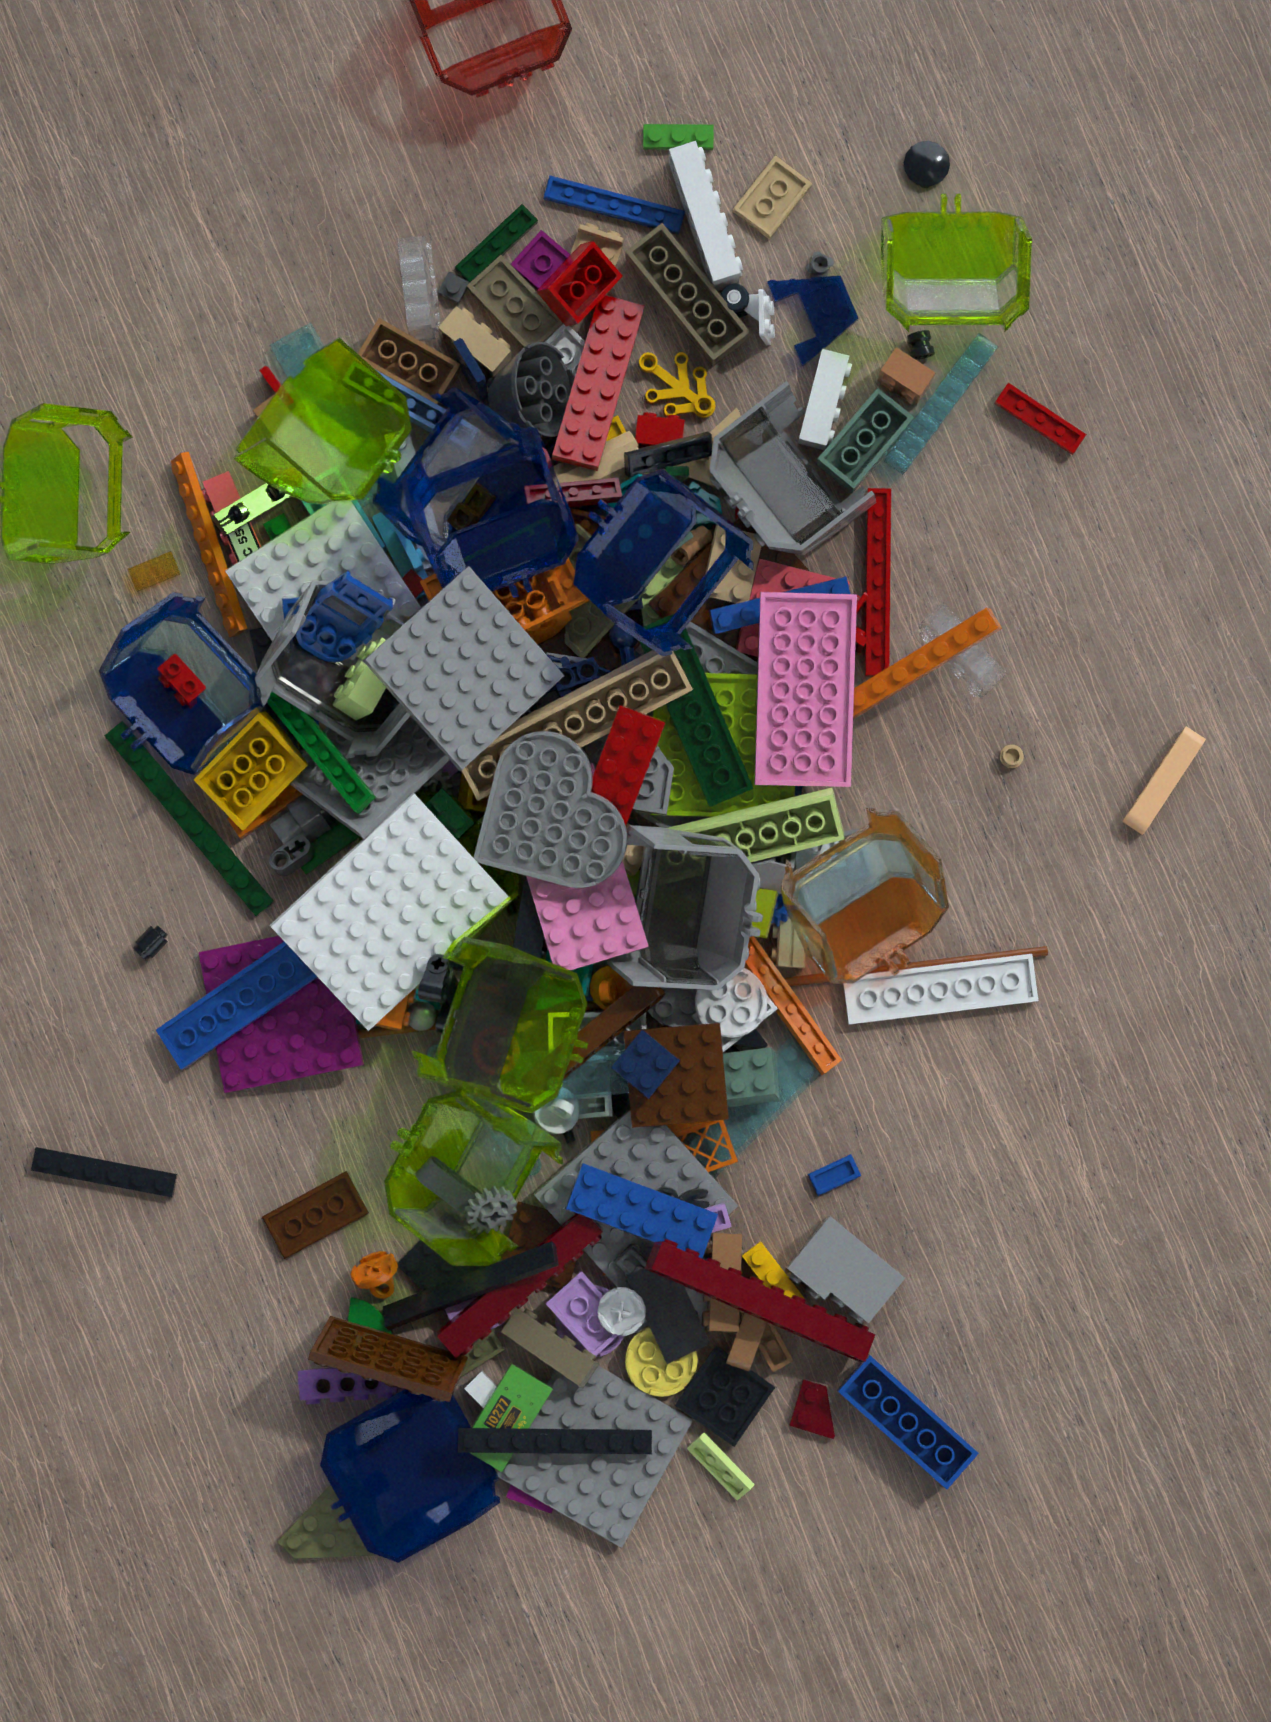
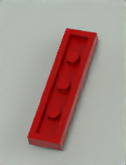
[994,383,1087,455]

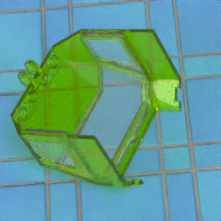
[880,194,1032,332]
[384,1091,563,1266]

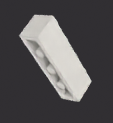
[798,349,852,450]

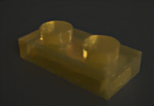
[128,551,181,592]

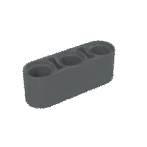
[415,1156,482,1215]

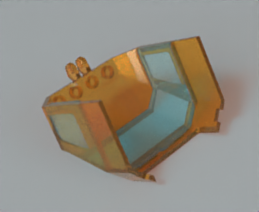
[780,808,949,984]

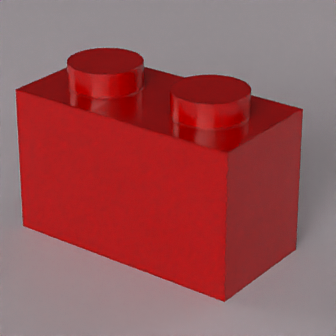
[635,412,685,448]

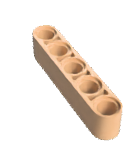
[1123,726,1206,835]

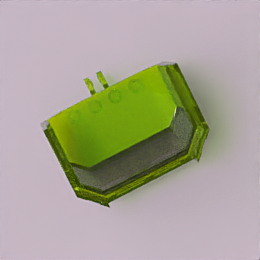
[412,937,588,1113]

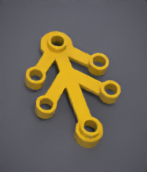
[639,352,716,418]

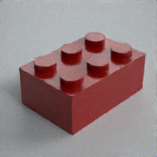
[536,241,623,326]

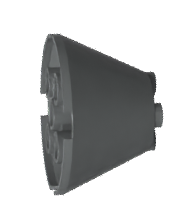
[487,342,574,437]

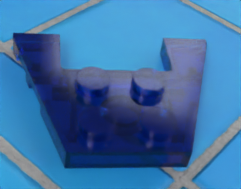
[767,276,859,366]

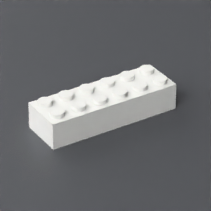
[668,141,743,291]

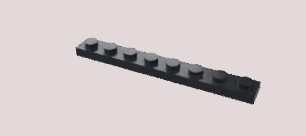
[457,1428,652,1454]

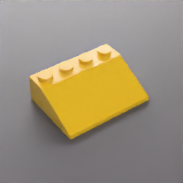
[194,711,309,831]

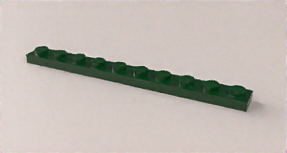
[104,721,275,917]

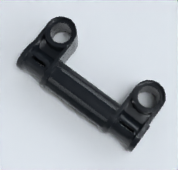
[418,954,471,1036]

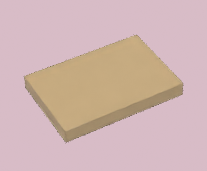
[732,155,812,240]

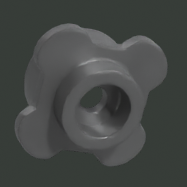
[806,251,834,279]

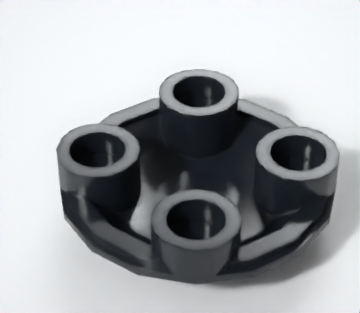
[903,141,950,188]

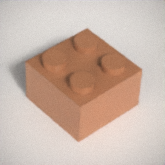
[877,347,936,406]

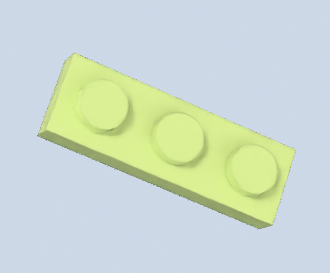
[687,1433,755,1501]

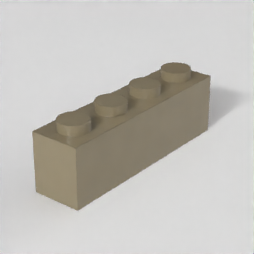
[501,1308,599,1388]

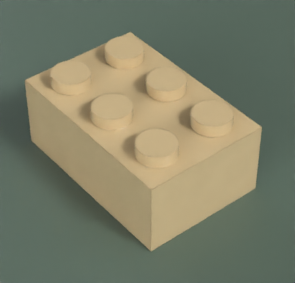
[438,306,512,379]

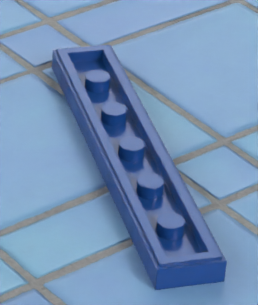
[544,175,685,235]

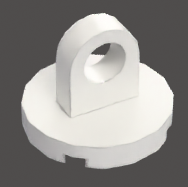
[532,1086,580,1135]
[598,1287,646,1336]

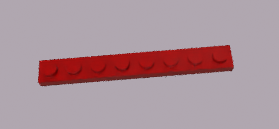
[865,488,891,677]

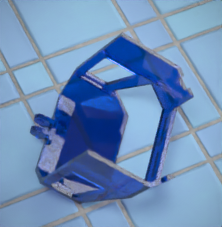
[401,422,579,598]
[573,469,753,657]

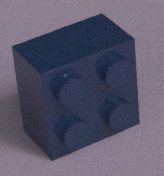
[611,1030,680,1100]

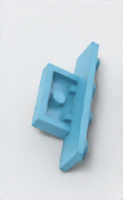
[372,507,428,599]

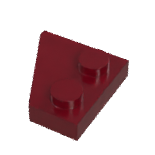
[789,1379,835,1439]

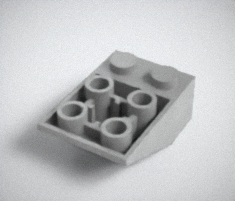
[751,851,797,894]

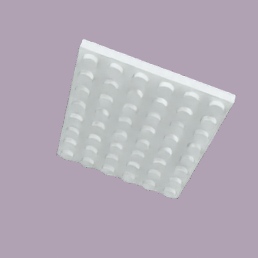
[270,793,510,1031]

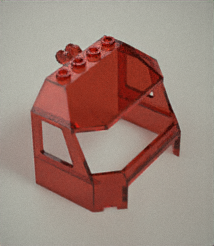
[404,0,572,98]

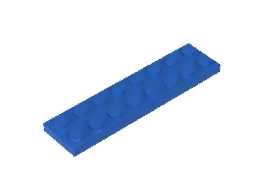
[156,941,318,1070]

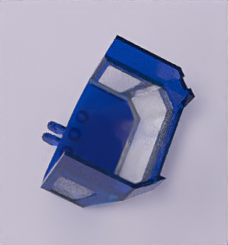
[372,387,552,564]

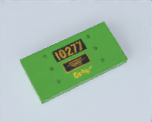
[471,1363,553,1472]

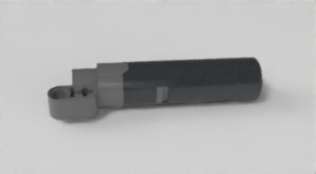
[269,794,341,877]

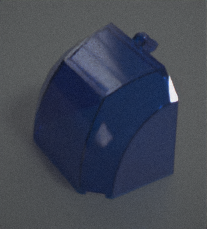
[320,1389,500,1563]

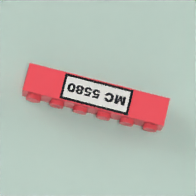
[202,471,261,565]

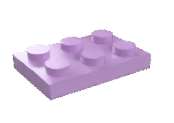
[546,1271,619,1356]

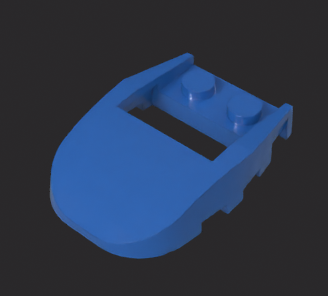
[296,571,393,662]

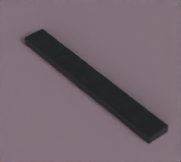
[383,1241,559,1330]

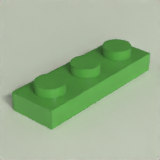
[643,124,714,150]

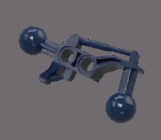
[545,620,639,698]

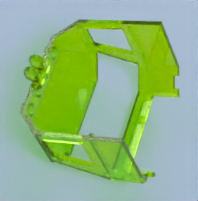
[0,403,133,564]

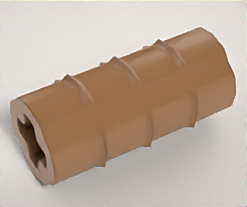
[670,526,713,565]

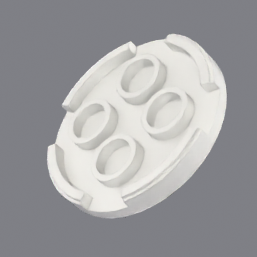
[695,968,767,1038]

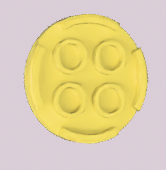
[625,1326,698,1397]

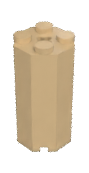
[540,431,650,509]

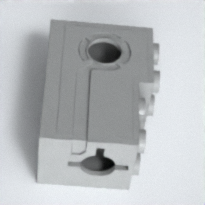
[786,1216,905,1323]

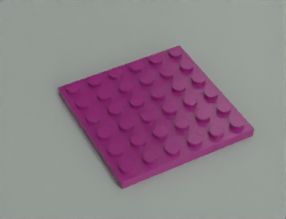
[199,936,364,1093]

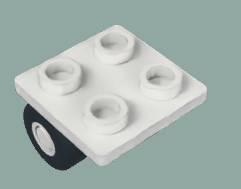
[721,283,775,345]

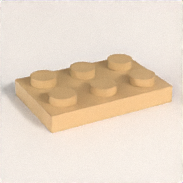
[701,525,761,603]

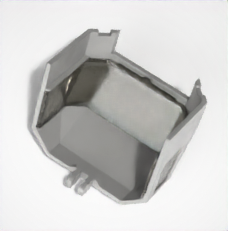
[710,381,877,555]
[255,581,410,758]
[607,825,763,990]

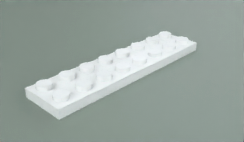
[843,954,1038,1025]

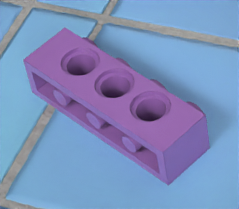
[298,1367,398,1404]

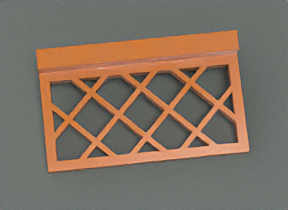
[667,1120,738,1172]

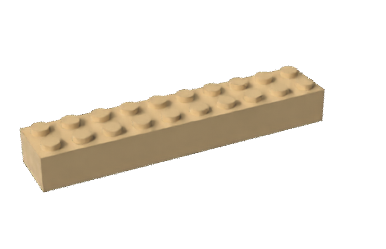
[462,643,693,801]

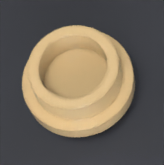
[1000,745,1024,768]

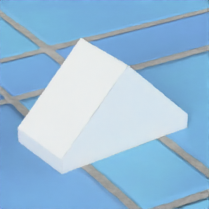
[574,1092,613,1119]

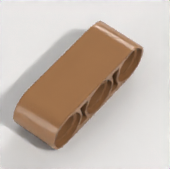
[726,1313,767,1372]

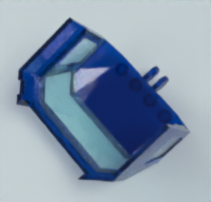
[99,592,270,775]

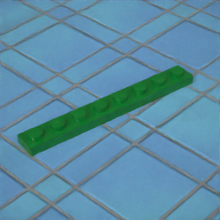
[253,683,376,814]

